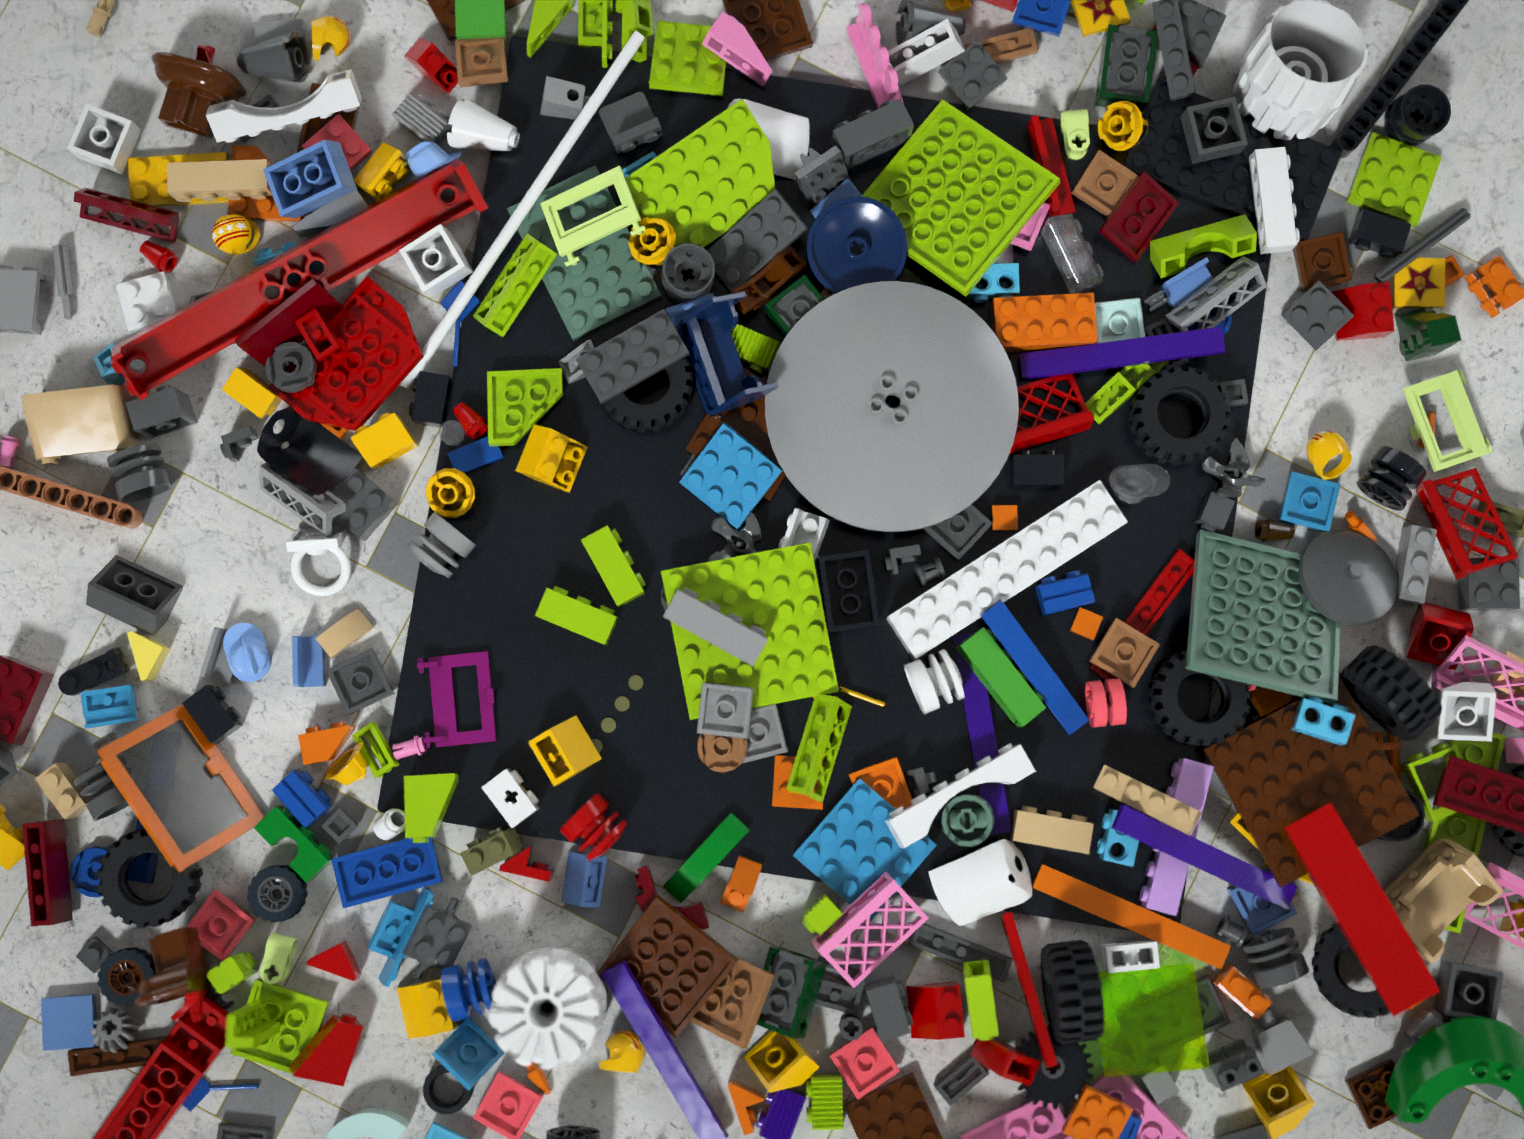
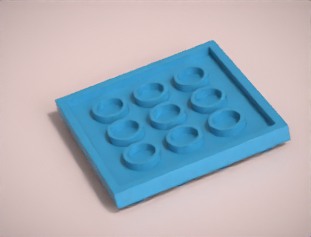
[793,778,937,922]

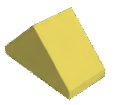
[127,631,171,682]

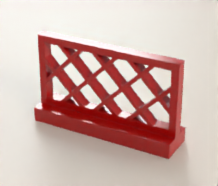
[1009,374,1094,454]
[1416,468,1518,580]

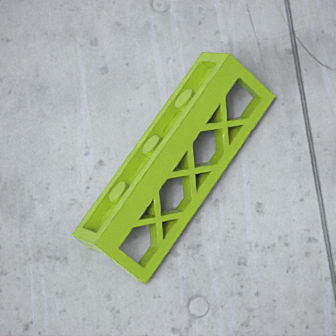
[473,233,557,337]
[786,694,852,802]
[226,1000,280,1049]

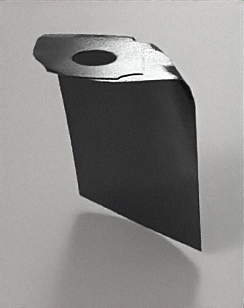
[257,407,363,496]

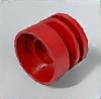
[560,793,628,862]

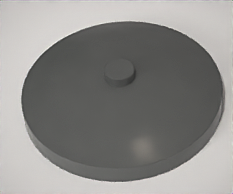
[1298,530,1398,626]

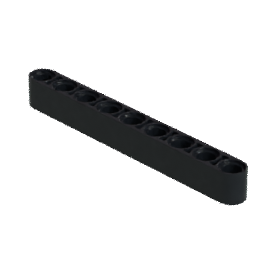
[1331,0,1469,158]

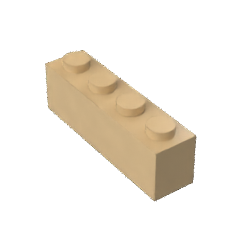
[167,159,272,202]
[1093,765,1202,835]

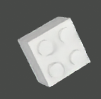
[67,104,142,175]
[399,224,474,298]

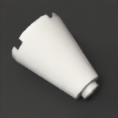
[447,99,520,151]

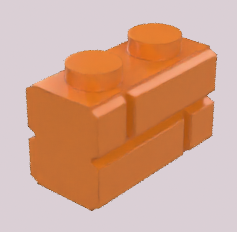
[1212,963,1273,1020]

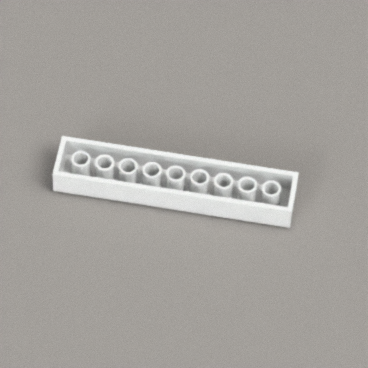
[886,480,1128,661]

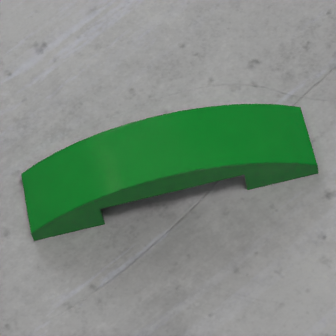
[663,812,750,903]

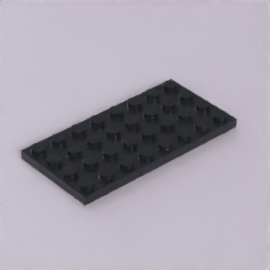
[1123,79,1342,241]

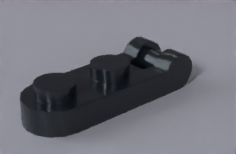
[58,647,130,696]

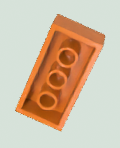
[990,293,1097,353]

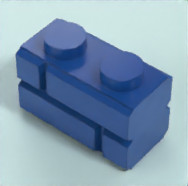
[1035,570,1095,615]
[272,769,332,828]

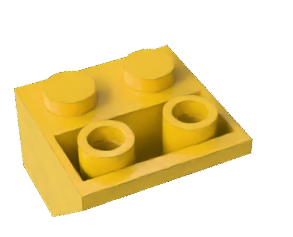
[354,142,410,202]
[350,412,418,471]
[515,425,588,493]
[528,715,602,786]

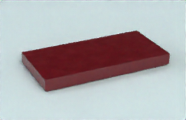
[235,279,344,366]
[1433,755,1524,834]

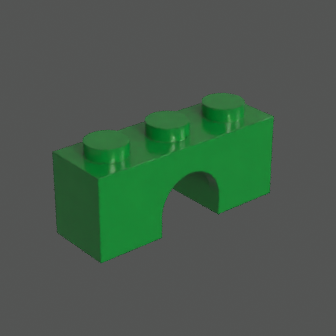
[254,805,333,883]

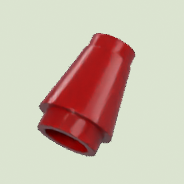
[140,240,178,273]
[453,402,488,439]

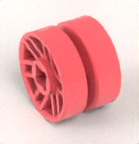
[1085,678,1127,728]

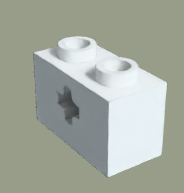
[481,768,539,828]
[1100,939,1160,973]

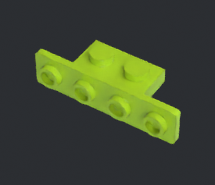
[578,0,613,68]

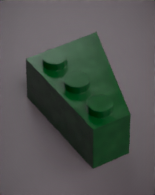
[1394,308,1461,362]

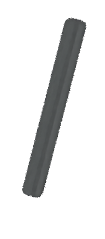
[1373,208,1471,283]

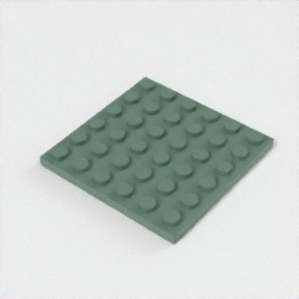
[1186,529,1341,704]

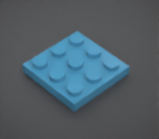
[679,423,783,529]

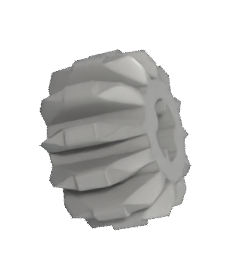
[90,1008,138,1053]

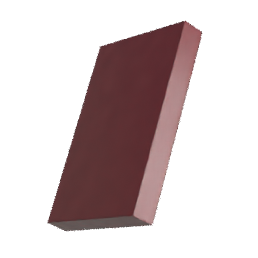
[1098,171,1179,262]

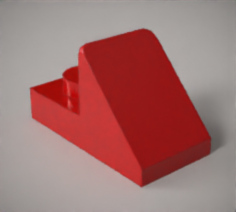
[294,308,340,362]
[499,845,554,882]

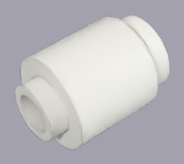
[373,808,405,840]

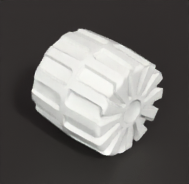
[1233,0,1368,140]
[489,946,607,1069]

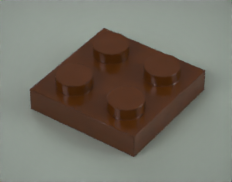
[1293,231,1352,292]

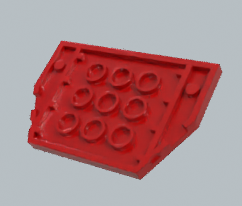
[268,276,424,431]

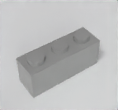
[1395,525,1437,605]

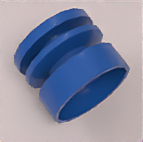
[441,958,497,1022]

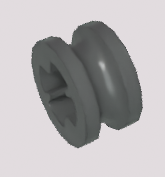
[1144,289,1170,312]

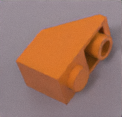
[298,721,354,765]

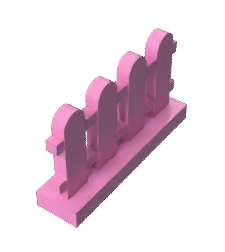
[846,2,904,109]

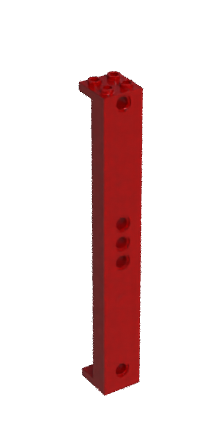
[110,158,488,401]

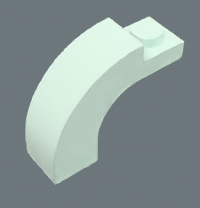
[325,1108,410,1139]

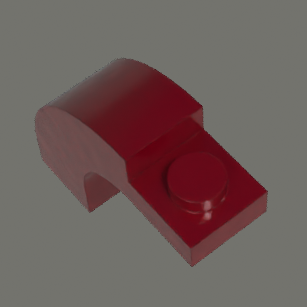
[635,864,709,930]

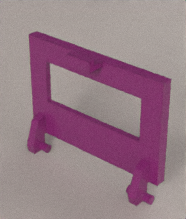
[417,651,497,748]

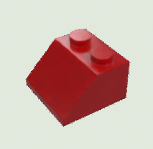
[1332,282,1395,341]
[1405,602,1474,670]
[906,981,965,1040]

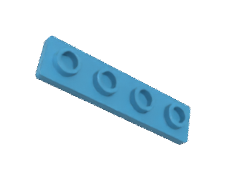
[367,887,434,987]

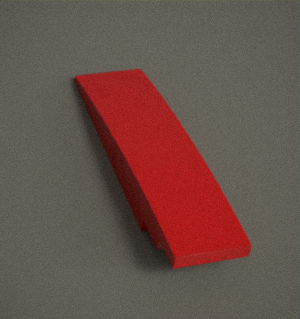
[1283,803,1440,1017]
[93,996,229,1139]

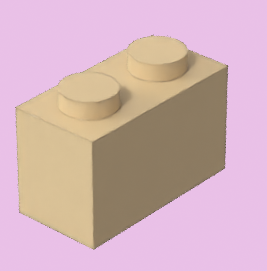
[35,763,93,819]

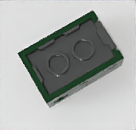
[1094,24,1157,112]
[765,275,824,337]
[756,946,827,1039]

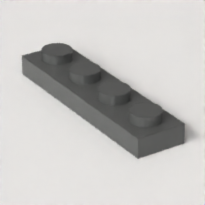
[1152,0,1196,101]

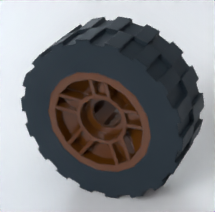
[97,947,157,1006]

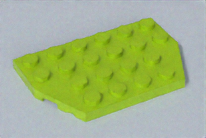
[626,99,775,247]

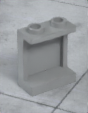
[0,265,46,335]

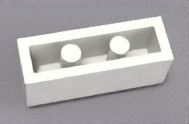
[888,19,965,86]

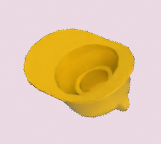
[325,741,367,785]

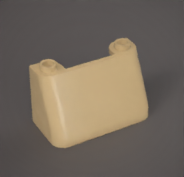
[22,385,140,465]
[1384,838,1504,964]

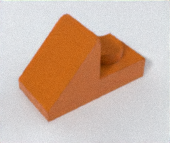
[720,855,762,912]
[728,1079,765,1135]

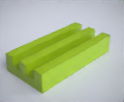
[352,722,399,778]

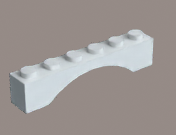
[206,69,361,143]
[885,743,1035,848]

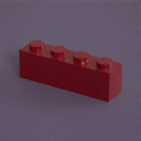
[22,819,73,927]

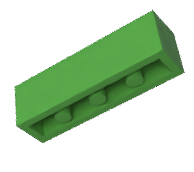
[955,627,1046,728]

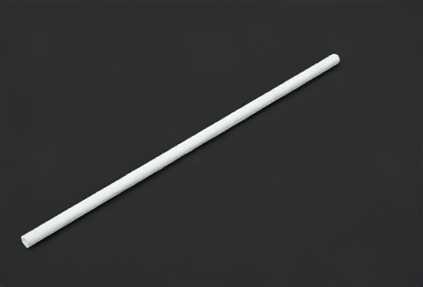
[400,31,645,391]

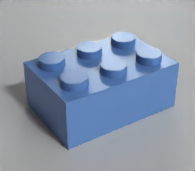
[263,140,357,218]

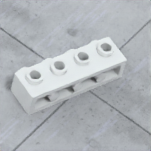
[1249,147,1299,254]

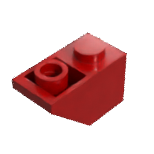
[404,37,458,94]

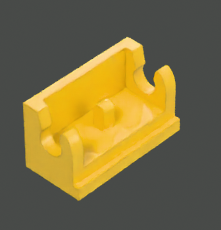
[221,367,282,419]

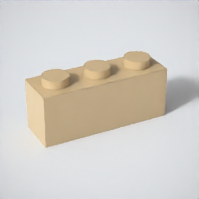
[1010,806,1094,854]

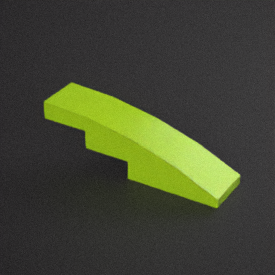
[1085,360,1171,425]

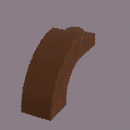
[730,246,807,314]

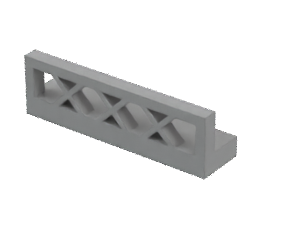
[1166,256,1267,332]
[260,462,346,537]

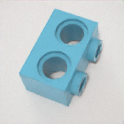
[967,263,1020,303]
[1291,696,1355,746]
[1097,809,1139,867]

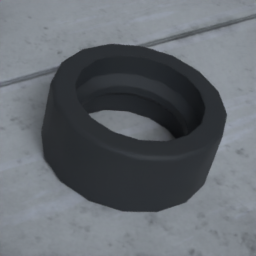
[423,1064,474,1114]

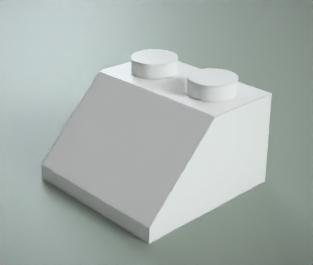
[1437,682,1496,741]

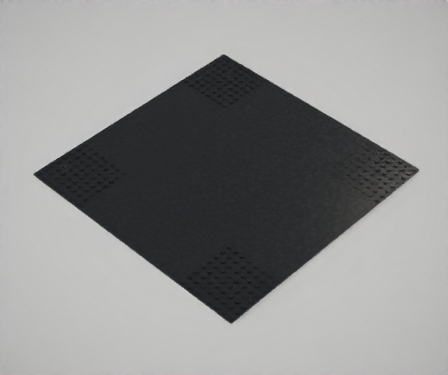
[377,36,1271,931]

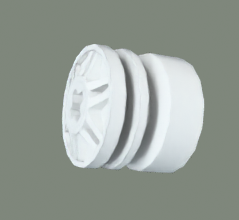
[904,649,965,714]

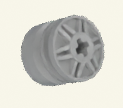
[407,512,476,578]

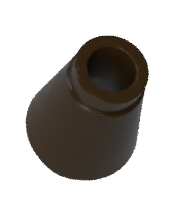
[1254,517,1295,542]

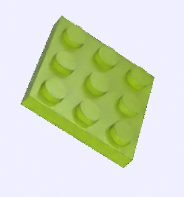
[649,20,727,96]
[1346,132,1442,227]
[230,978,330,1074]

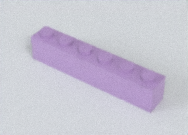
[1139,758,1214,916]

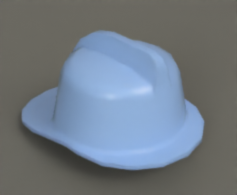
[405,141,463,181]
[223,622,270,682]

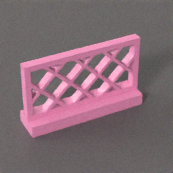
[1431,636,1524,731]
[1464,862,1524,949]
[811,872,928,988]

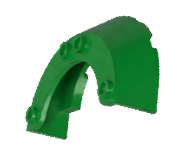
[1385,1016,1524,1124]

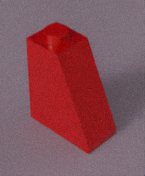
[289,1013,363,1087]
[970,1036,1040,1086]

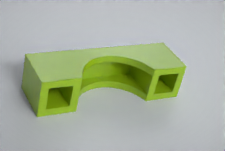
[1150,215,1257,278]

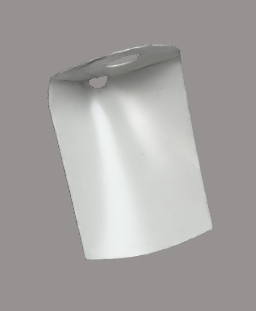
[727,99,809,180]
[928,839,1033,927]

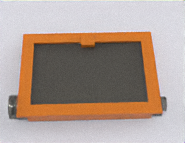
[92,704,265,876]

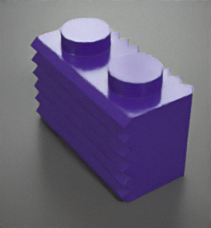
[756,1088,806,1139]

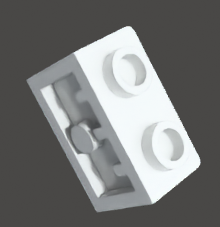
[779,507,830,563]

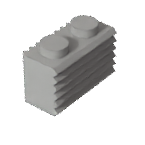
[392,92,452,145]

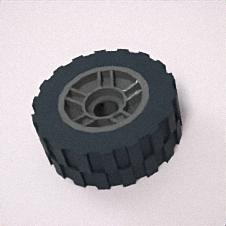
[247,865,308,923]

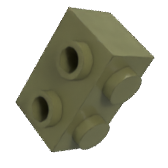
[460,827,525,876]

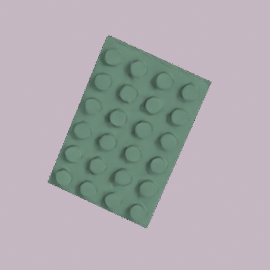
[507,165,662,341]

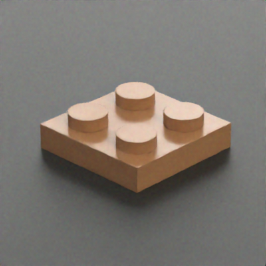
[455,38,509,88]
[1071,150,1138,217]
[1089,618,1160,688]

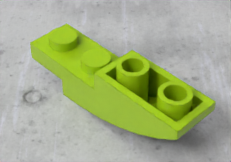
[616,0,653,63]

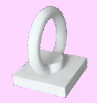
[286,526,351,596]

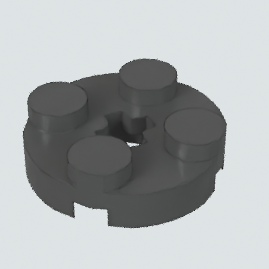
[265,342,317,393]

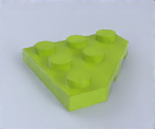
[487,368,563,447]

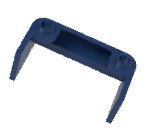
[678,292,779,415]

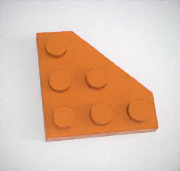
[228,145,304,222]

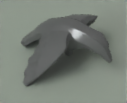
[1202,438,1266,498]
[708,513,762,561]

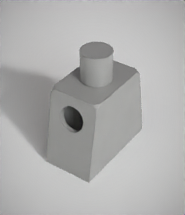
[540,76,596,119]
[1251,1007,1313,1075]

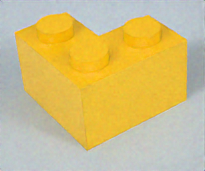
[0,803,25,870]

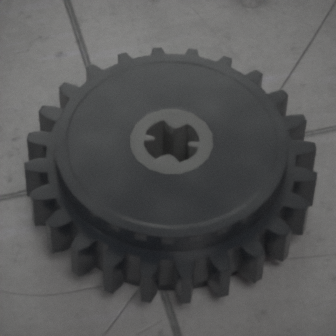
[1015,1025,1094,1110]

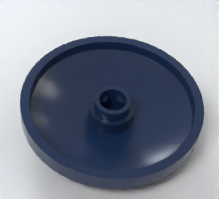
[807,197,907,294]

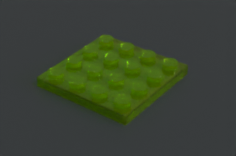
[1099,963,1209,1078]

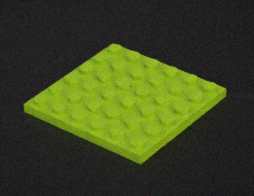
[862,99,1060,297]
[661,542,839,720]

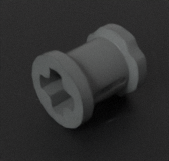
[914,557,946,586]
[1215,915,1249,948]
[839,1014,863,1041]

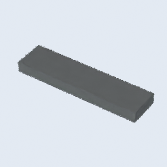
[909,923,1013,982]

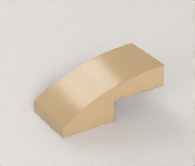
[315,608,374,659]

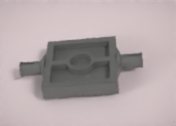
[402,897,472,981]

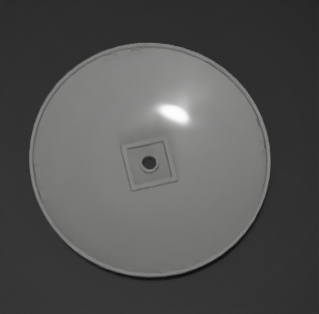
[765,281,1019,532]

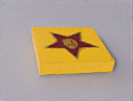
[1071,0,1131,38]
[1392,258,1445,309]

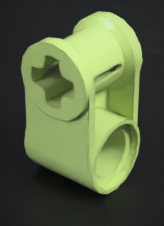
[1061,109,1090,160]
[260,932,298,984]

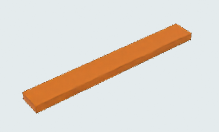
[1032,864,1231,970]

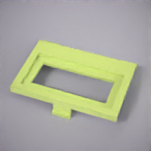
[540,166,646,267]
[1403,370,1493,472]

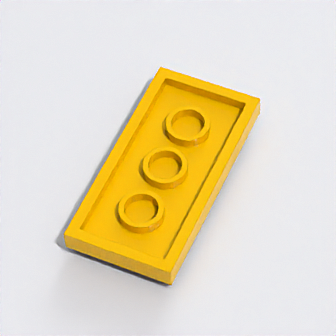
[128,152,229,207]

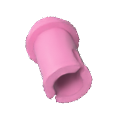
[0,435,21,468]
[392,736,427,760]

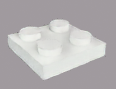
[116,271,177,333]

